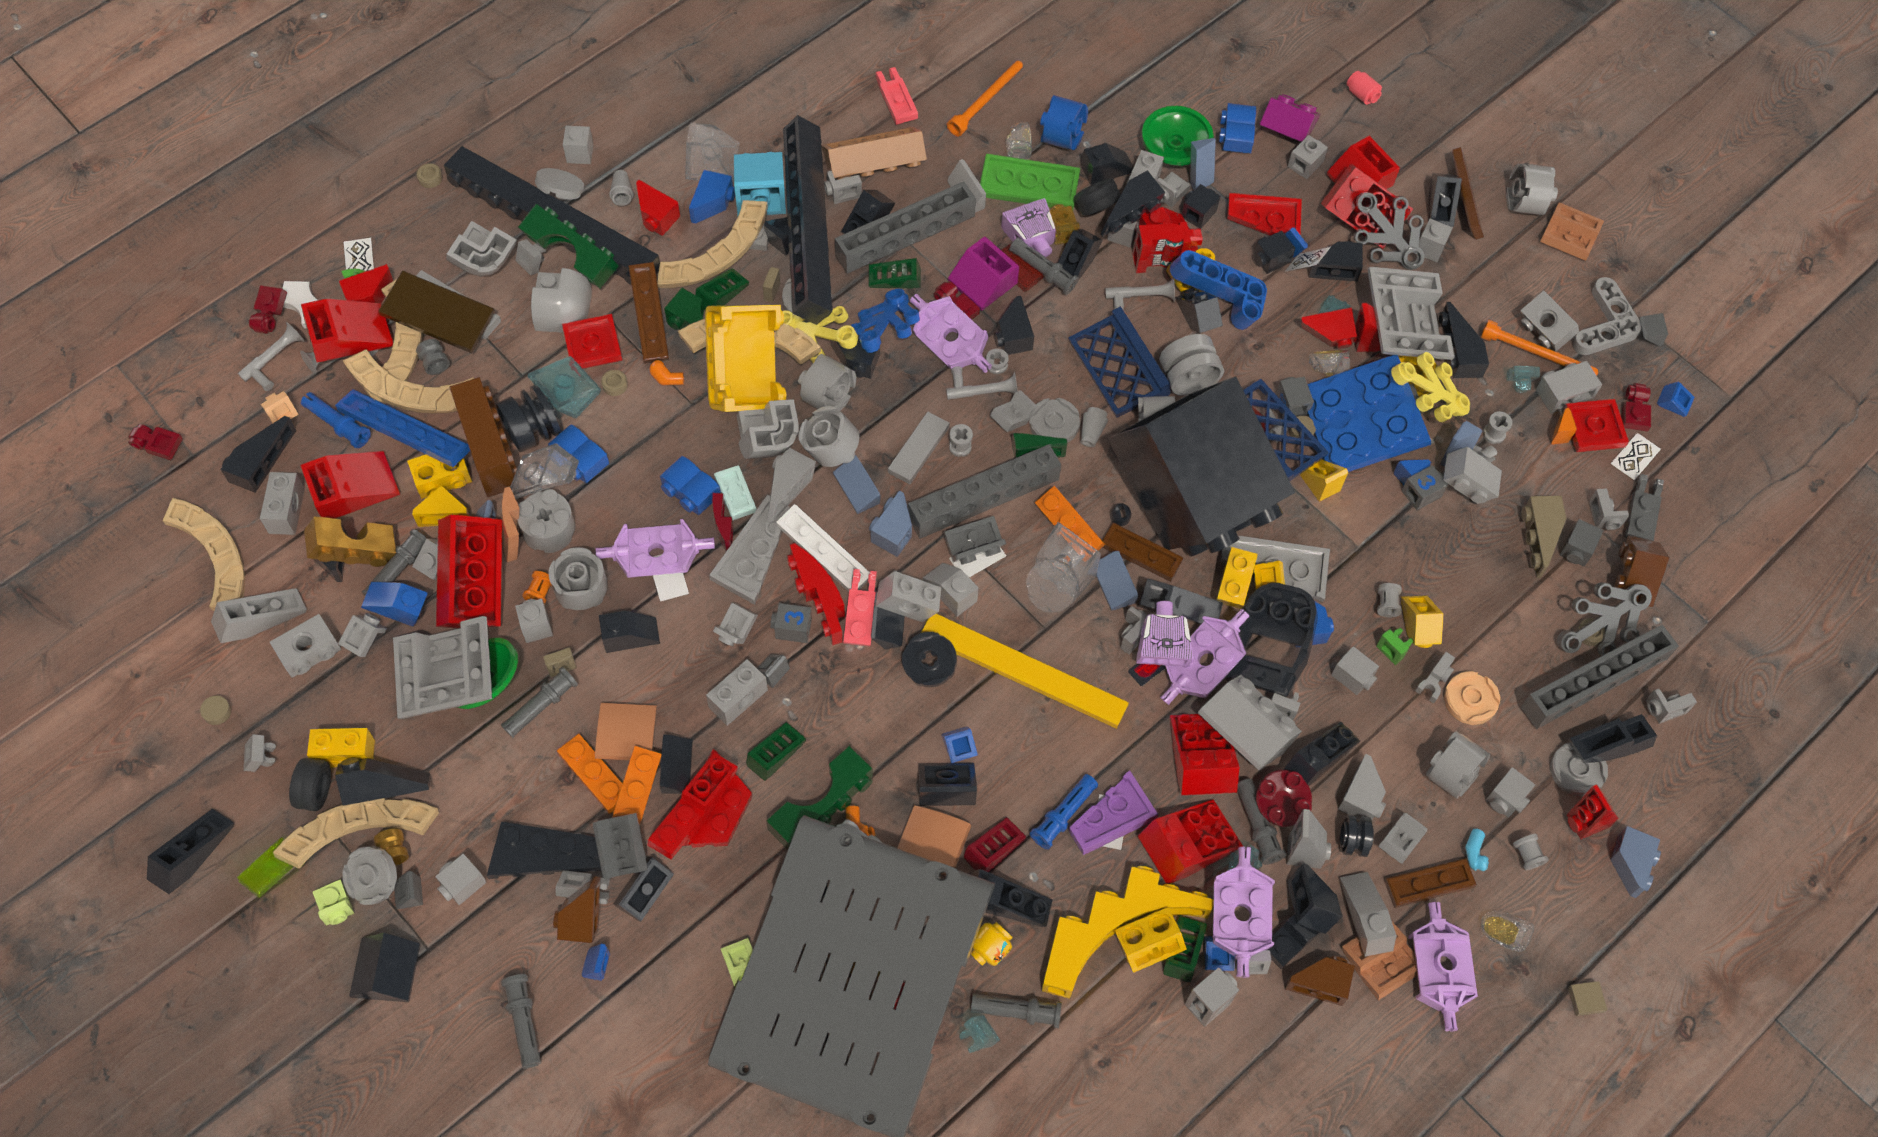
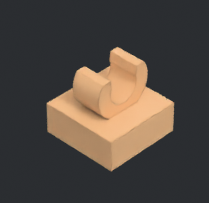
[261,391,299,424]

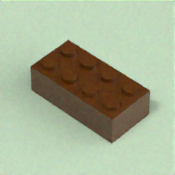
[449,377,519,498]

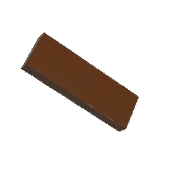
[1102,523,1184,582]
[1384,858,1477,908]

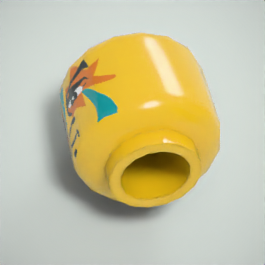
[971,922,1012,966]

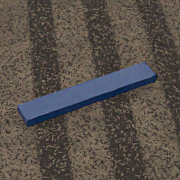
[335,389,470,467]

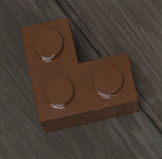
[1615,535,1670,607]

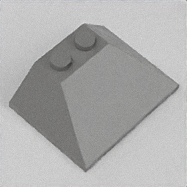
[1367,267,1454,360]
[393,616,492,719]

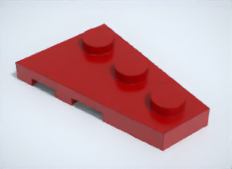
[1227,193,1302,236]

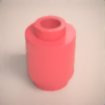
[1347,71,1382,105]

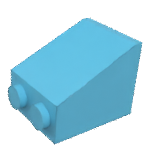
[734,152,786,215]

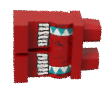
[1132,222,1203,273]

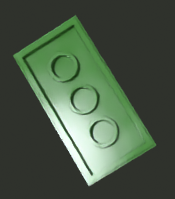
[980,154,1080,211]

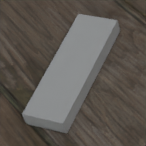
[888,412,950,484]

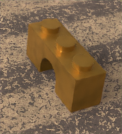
[304,516,396,567]

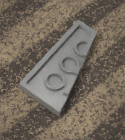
[709,495,790,605]

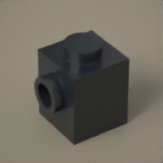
[1182,184,1221,229]
[1253,231,1295,274]

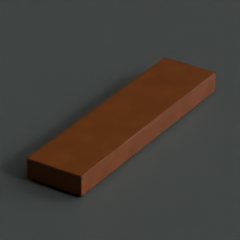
[1452,147,1484,240]
[629,262,669,364]

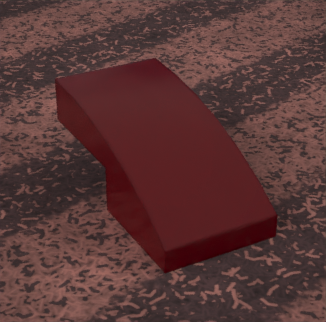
[712,493,734,551]

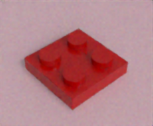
[562,314,622,371]
[1563,399,1629,452]

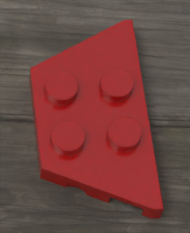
[683,750,753,848]

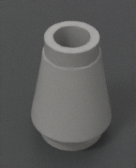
[609,170,634,206]
[1080,407,1108,447]

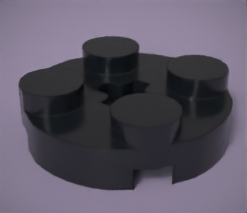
[902,632,957,688]

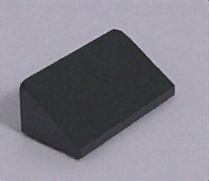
[871,589,905,649]
[660,734,693,794]
[613,857,674,922]

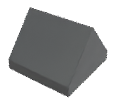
[1640,313,1668,346]
[757,654,790,688]
[394,871,423,909]

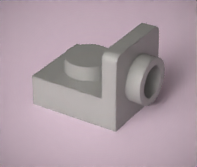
[824,171,862,204]
[1156,172,1191,208]
[1589,488,1629,530]
[1121,606,1147,655]
[338,613,387,657]
[1646,688,1697,724]

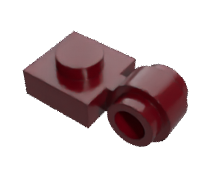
[933,281,980,320]
[249,285,287,334]
[1622,383,1651,432]
[128,424,183,461]

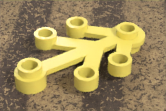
[783,306,858,363]
[1391,352,1470,422]

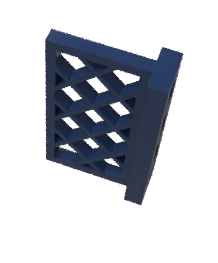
[1068,306,1170,418]
[1243,379,1329,481]

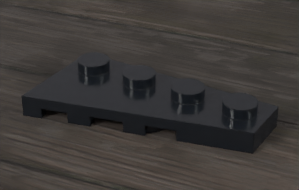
[486,821,602,879]

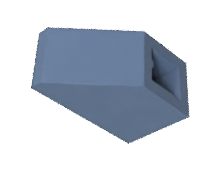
[869,491,912,557]
[1610,826,1661,898]

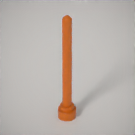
[947,61,1023,137]
[1480,319,1598,376]

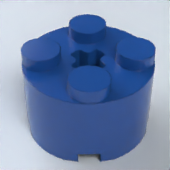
[1040,95,1088,150]

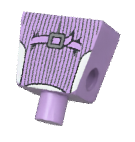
[1001,198,1056,257]
[1136,601,1193,666]

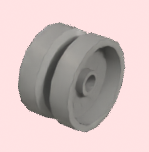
[1159,334,1224,395]

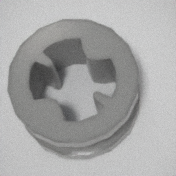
[986,349,1009,374]

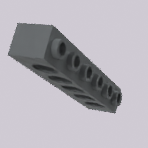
[835,181,976,273]
[908,444,1061,539]
[1521,624,1679,729]

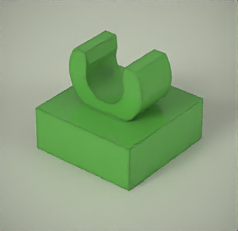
[1376,628,1413,665]

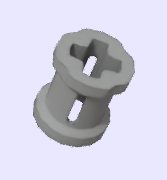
[1483,411,1512,444]
[949,424,973,457]
[1377,583,1402,618]
[1513,834,1549,870]

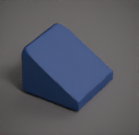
[1285,228,1308,258]
[1657,381,1695,417]
[1394,459,1431,485]
[941,726,978,763]
[1204,936,1235,971]
[582,944,610,981]

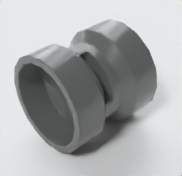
[416,339,450,375]

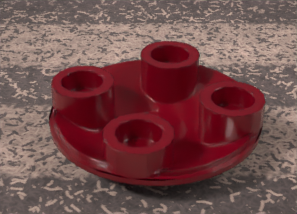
[1256,770,1312,827]

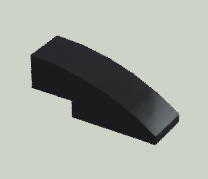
[1569,714,1657,763]

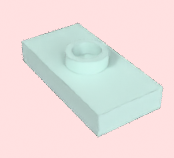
[714,465,757,521]

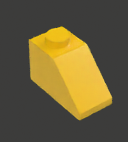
[1401,596,1443,648]

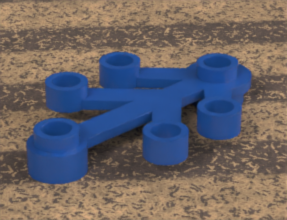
[850,289,920,352]

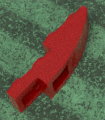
[787,543,845,645]
[647,753,738,860]

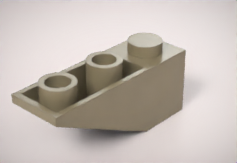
[1521,496,1566,578]

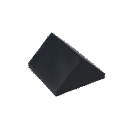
[919,763,977,806]
[349,933,421,1002]

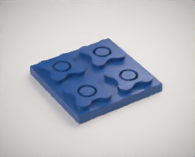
[1308,355,1431,472]

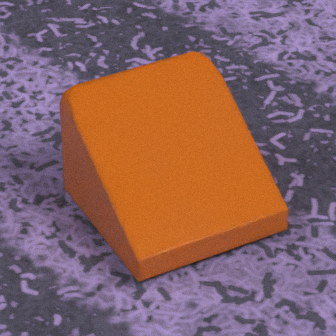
[1551,408,1577,445]

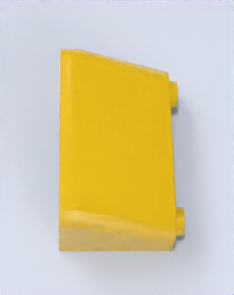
[705,305,786,412]

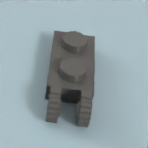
[1625,474,1664,541]

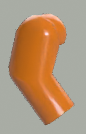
[649,360,684,385]
[846,806,875,836]

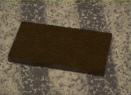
[378,270,495,354]

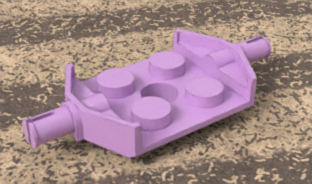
[910,294,992,373]
[596,519,715,578]
[1160,609,1250,705]
[1213,847,1275,978]
[1408,902,1478,1032]

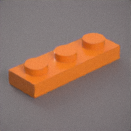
[1035,486,1105,562]
[557,734,622,814]
[612,746,662,826]

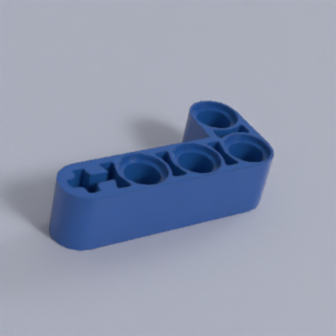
[1170,250,1267,330]

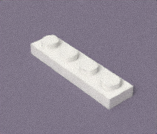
[776,504,870,592]

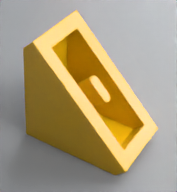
[1300,460,1348,502]
[412,486,470,527]

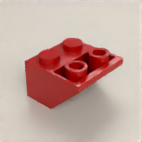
[1327,135,1400,189]

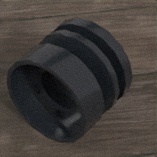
[495,384,561,453]

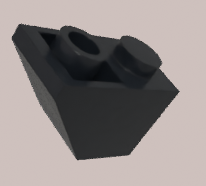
[841,189,895,234]
[1175,288,1223,333]

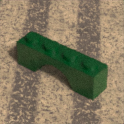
[518,204,618,289]
[664,288,704,330]
[766,746,873,850]

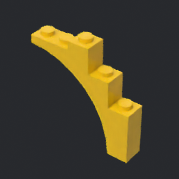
[1042,866,1214,999]

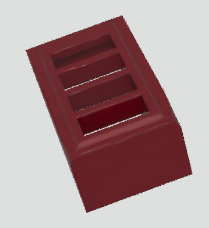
[964,817,1026,872]

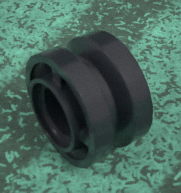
[1340,815,1374,857]

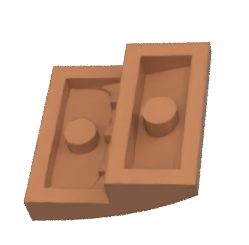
[1540,202,1604,261]
[501,487,520,562]
[595,703,657,760]
[897,805,971,876]
[1342,922,1418,1001]

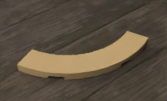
[657,200,768,288]
[363,279,423,404]
[678,319,821,365]
[343,349,474,413]
[163,498,245,611]
[273,798,439,869]

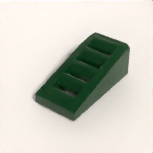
[869,258,921,289]
[695,268,749,311]
[1012,433,1068,459]
[746,722,806,781]
[1163,915,1207,982]

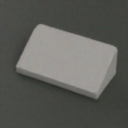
[948,159,986,213]

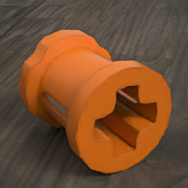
[522,571,552,605]

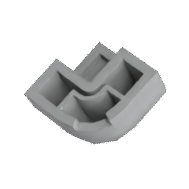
[446,221,517,277]
[531,268,592,332]
[736,399,799,459]

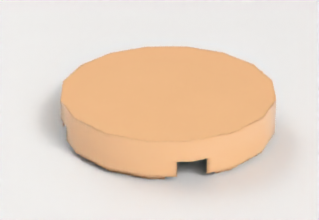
[1444,671,1500,725]

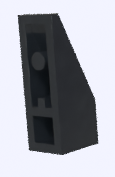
[220,416,296,493]
[335,758,431,806]
[147,808,234,894]

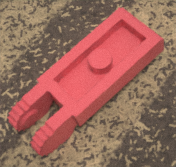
[875,67,918,125]
[843,569,877,647]

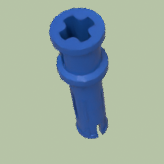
[301,392,371,448]
[1030,774,1098,850]

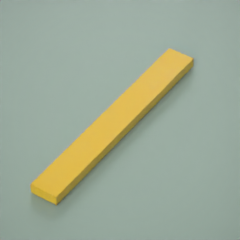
[921,614,1129,729]

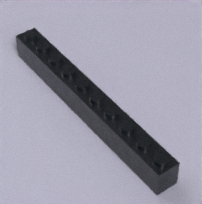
[783,115,833,325]
[444,146,660,285]

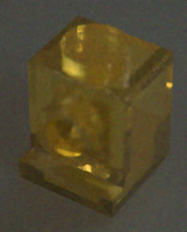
[1049,204,1080,245]

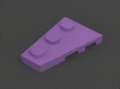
[1070,770,1158,855]

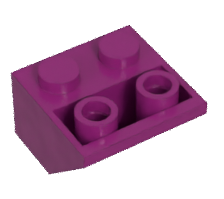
[1260,94,1321,142]
[948,236,1019,311]

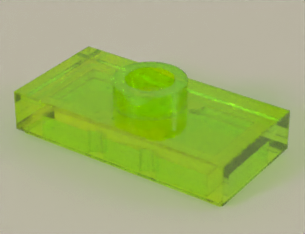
[237,837,294,898]

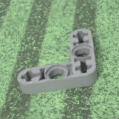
[1572,277,1642,355]

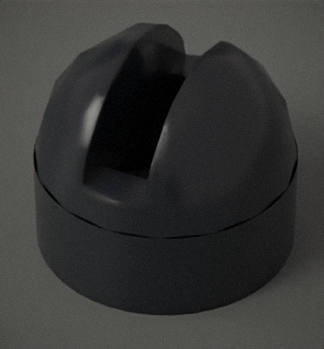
[1110,503,1132,526]

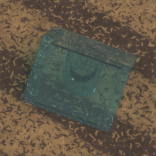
[528,356,601,419]

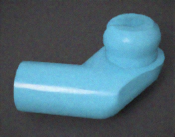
[1465,829,1489,871]

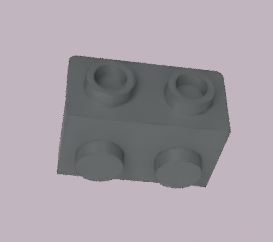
[943,516,1006,565]
[593,813,648,879]

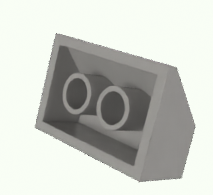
[1198,675,1302,770]

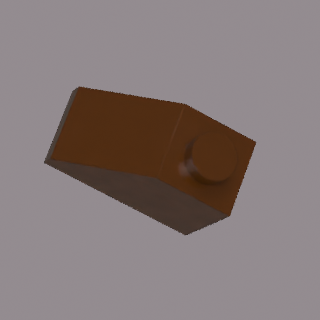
[553,877,601,943]
[1285,956,1355,1006]

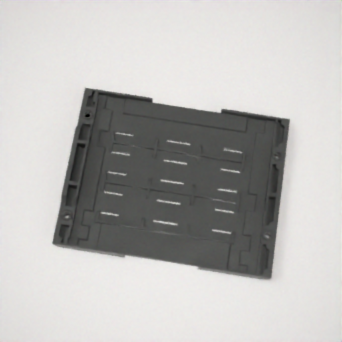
[708,815,996,1137]

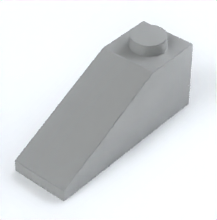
[767,448,816,523]
[211,588,307,643]
[1287,809,1331,869]
[1339,872,1397,957]

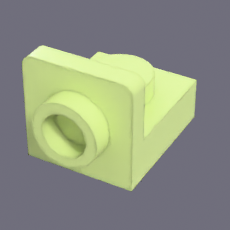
[313,880,354,926]
[721,938,753,988]

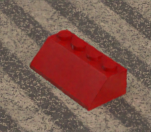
[436,514,502,628]

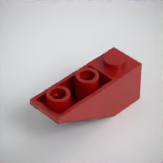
[1566,784,1619,840]

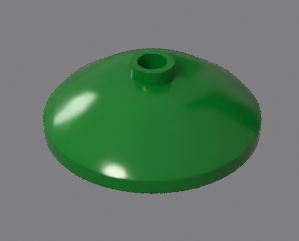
[1142,106,1214,166]
[457,638,518,709]

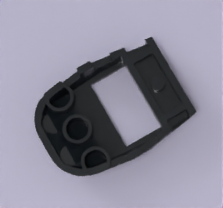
[1225,583,1318,697]

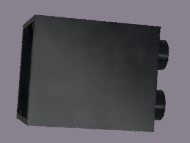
[1108,376,1295,557]

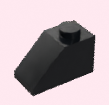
[1081,143,1134,185]
[1428,173,1462,227]
[1058,229,1103,279]
[1309,241,1363,282]
[994,295,1035,355]
[831,328,880,379]
[599,611,660,653]
[1287,863,1343,934]

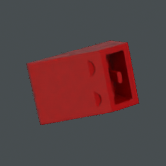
[1321,164,1413,249]
[301,299,393,363]
[300,451,400,519]
[1170,714,1240,796]
[1138,799,1243,884]

